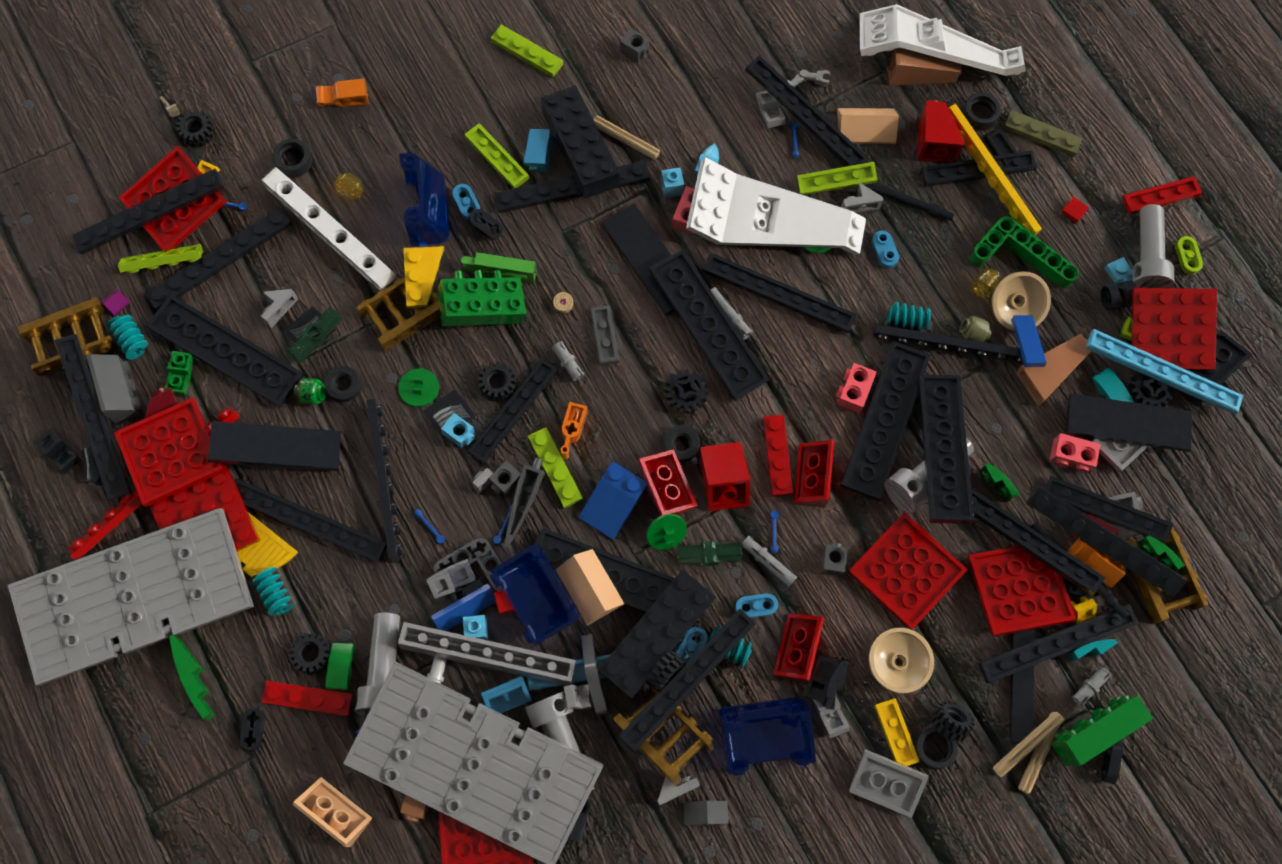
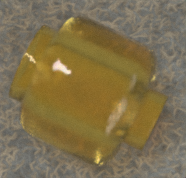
[333,172,364,201]
[972,269,1002,298]

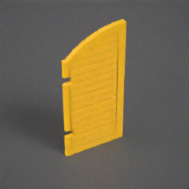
[237,512,299,578]

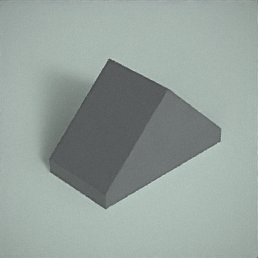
[683,801,728,825]

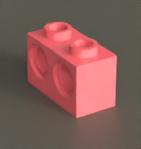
[672,186,695,235]
[836,363,877,414]
[1049,433,1100,473]

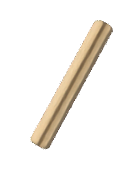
[593,116,660,160]
[993,712,1064,777]
[1018,712,1059,794]

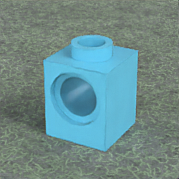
[661,167,684,199]
[441,413,475,448]
[463,615,488,640]

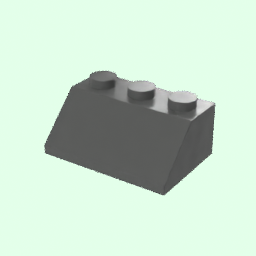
[86,354,141,424]

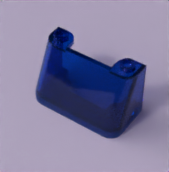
[399,153,450,246]
[490,543,582,646]
[719,697,816,776]

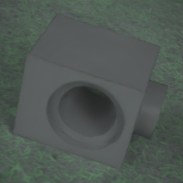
[620,28,650,63]
[489,461,521,497]
[821,542,848,576]

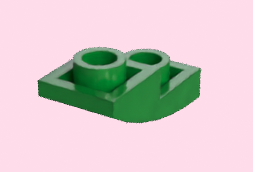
[165,351,193,397]
[979,463,1020,503]
[1139,536,1185,571]
[326,643,356,691]

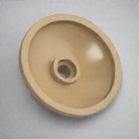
[992,271,1051,331]
[869,628,934,693]

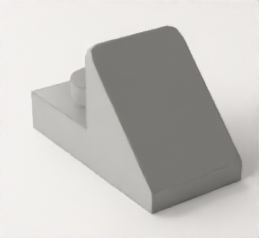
[841,183,883,213]
[261,289,298,328]
[657,776,700,806]

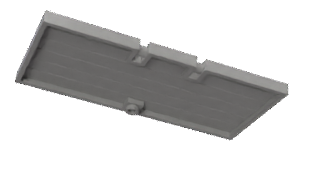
[8,508,254,686]
[343,662,603,864]

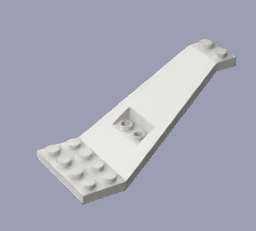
[860,4,1026,76]
[686,157,866,255]

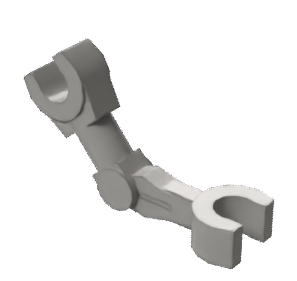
[787,70,830,88]

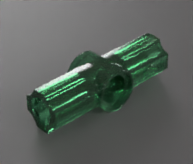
[287,308,343,363]
[677,541,742,566]

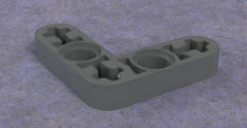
[434,538,512,592]
[581,634,608,716]

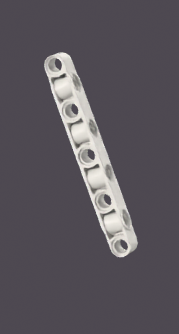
[261,167,397,290]

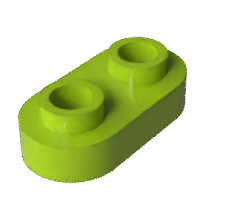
[1175,236,1203,275]

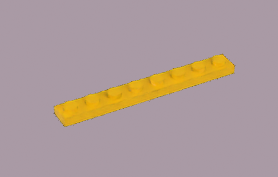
[948,104,1042,236]

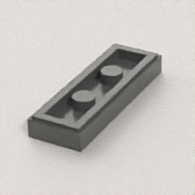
[590,305,619,366]

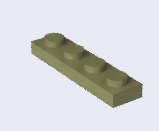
[1003,110,1083,157]

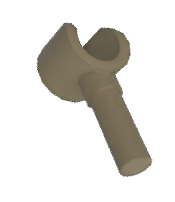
[159,96,180,118]

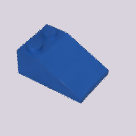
[578,462,648,540]

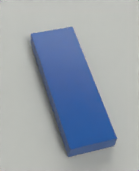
[1011,315,1047,367]
[431,584,496,631]

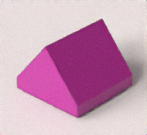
[101,289,130,316]

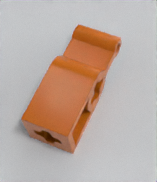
[316,79,369,107]
[561,402,588,460]
[1066,537,1126,588]

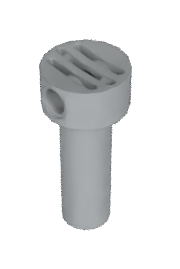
[1132,204,1175,288]
[884,437,974,514]
[355,613,400,716]
[525,691,595,790]

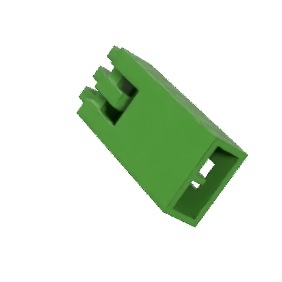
[461,252,537,283]

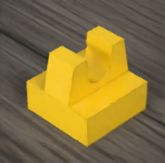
[1070,596,1097,624]

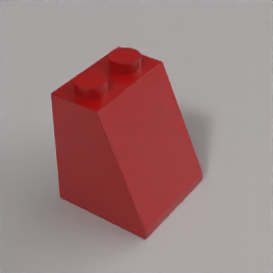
[917,100,964,163]
[700,442,750,511]

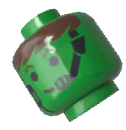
[294,378,326,405]

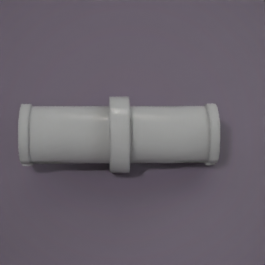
[552,341,585,381]
[1072,666,1111,707]

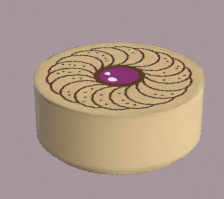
[553,292,573,313]

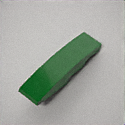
[169,635,216,721]

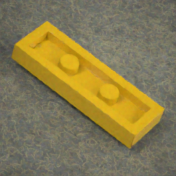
[874,698,920,766]

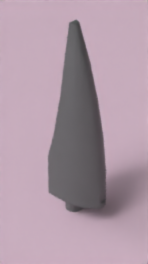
[504,458,545,548]

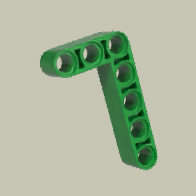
[970,216,1079,289]

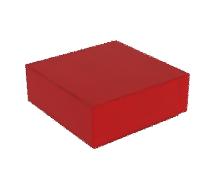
[1061,196,1089,224]

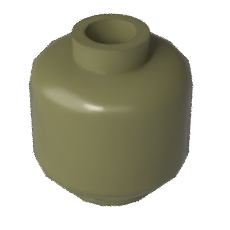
[959,316,991,342]

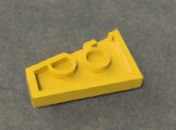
[404,246,444,308]

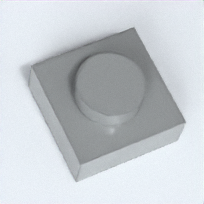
[472,468,493,493]

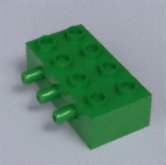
[437,270,526,326]
[1051,694,1153,766]

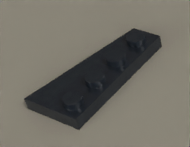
[1182,329,1253,407]

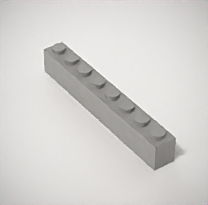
[398,622,576,686]

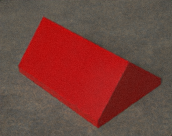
[793,439,835,508]
[638,449,698,516]
[773,613,824,684]

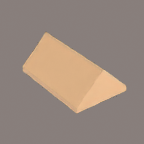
[837,108,899,144]
[556,549,624,626]
[292,777,372,847]

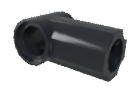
[568,799,591,842]

